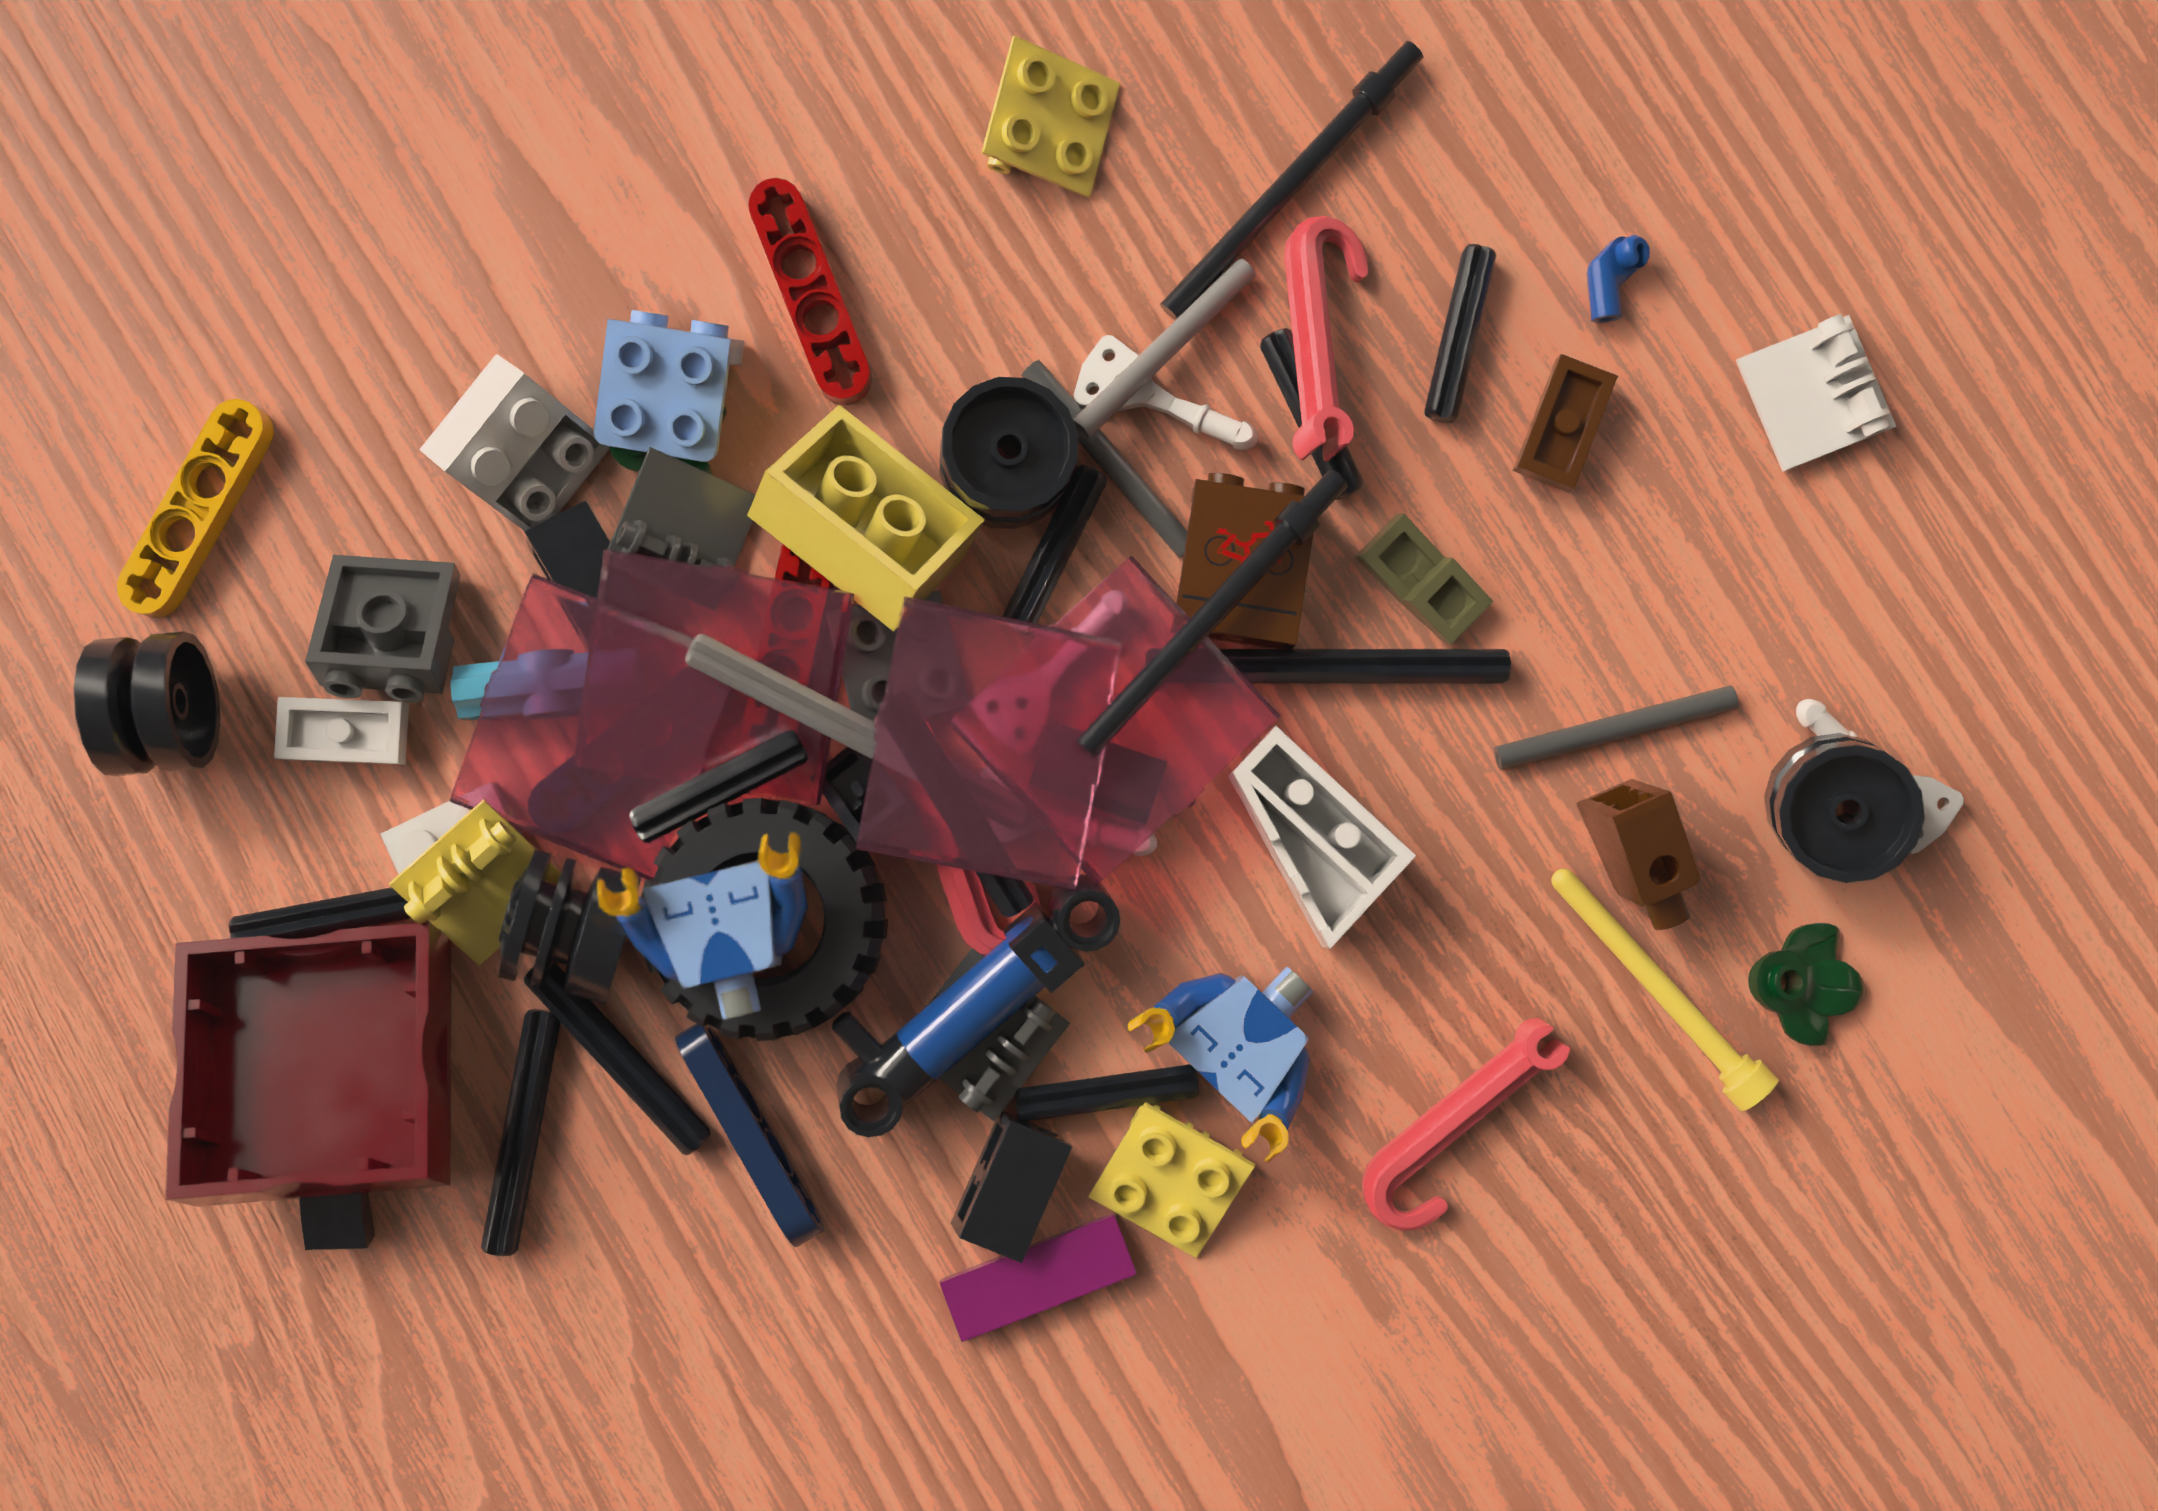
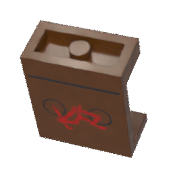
[1170,473,1313,649]

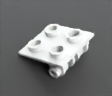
[1736,314,1896,472]

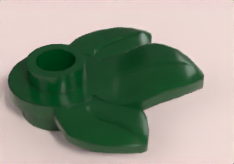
[1748,923,1866,1046]

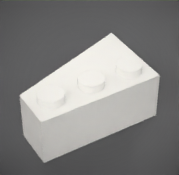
[1228,726,1416,949]

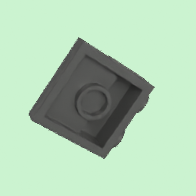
[305,555,461,703]

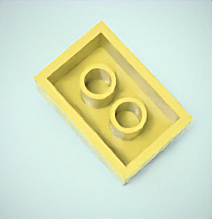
[747,405,985,632]

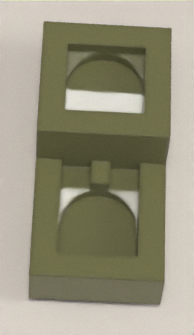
[1355,514,1493,645]

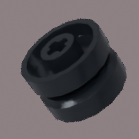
[939,377,1078,529]
[74,631,221,776]
[1764,733,1925,883]

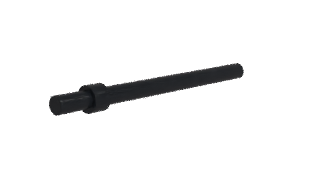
[1160,41,1423,320]
[1075,470,1348,758]

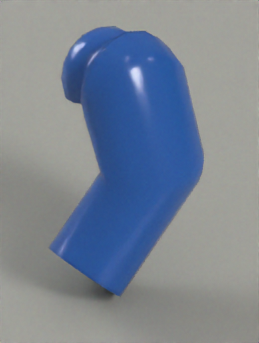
[1587,235,1650,323]

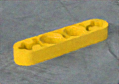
[117,399,274,618]

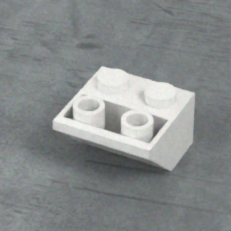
[420,354,610,531]

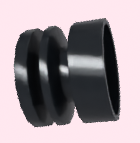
[498,849,642,1004]

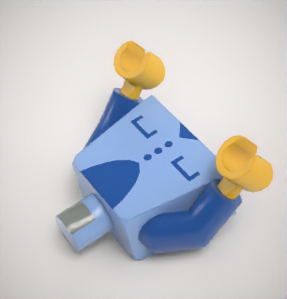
[598,833,807,1019]
[1128,966,1314,1163]

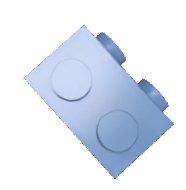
[594,310,745,462]

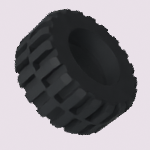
[641,798,888,1041]

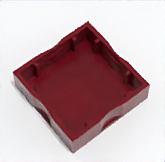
[166,922,451,1207]

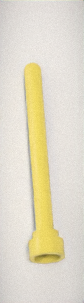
[1551,869,1779,1112]

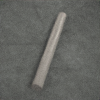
[1073,259,1256,439]

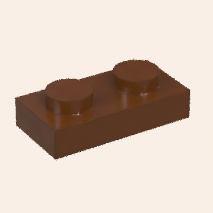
[1513,354,1618,493]

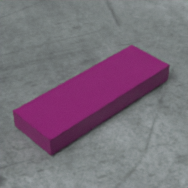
[939,1212,1137,1342]

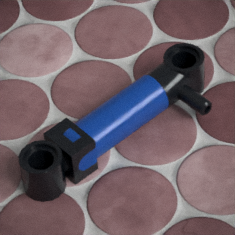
[832,874,1120,1138]

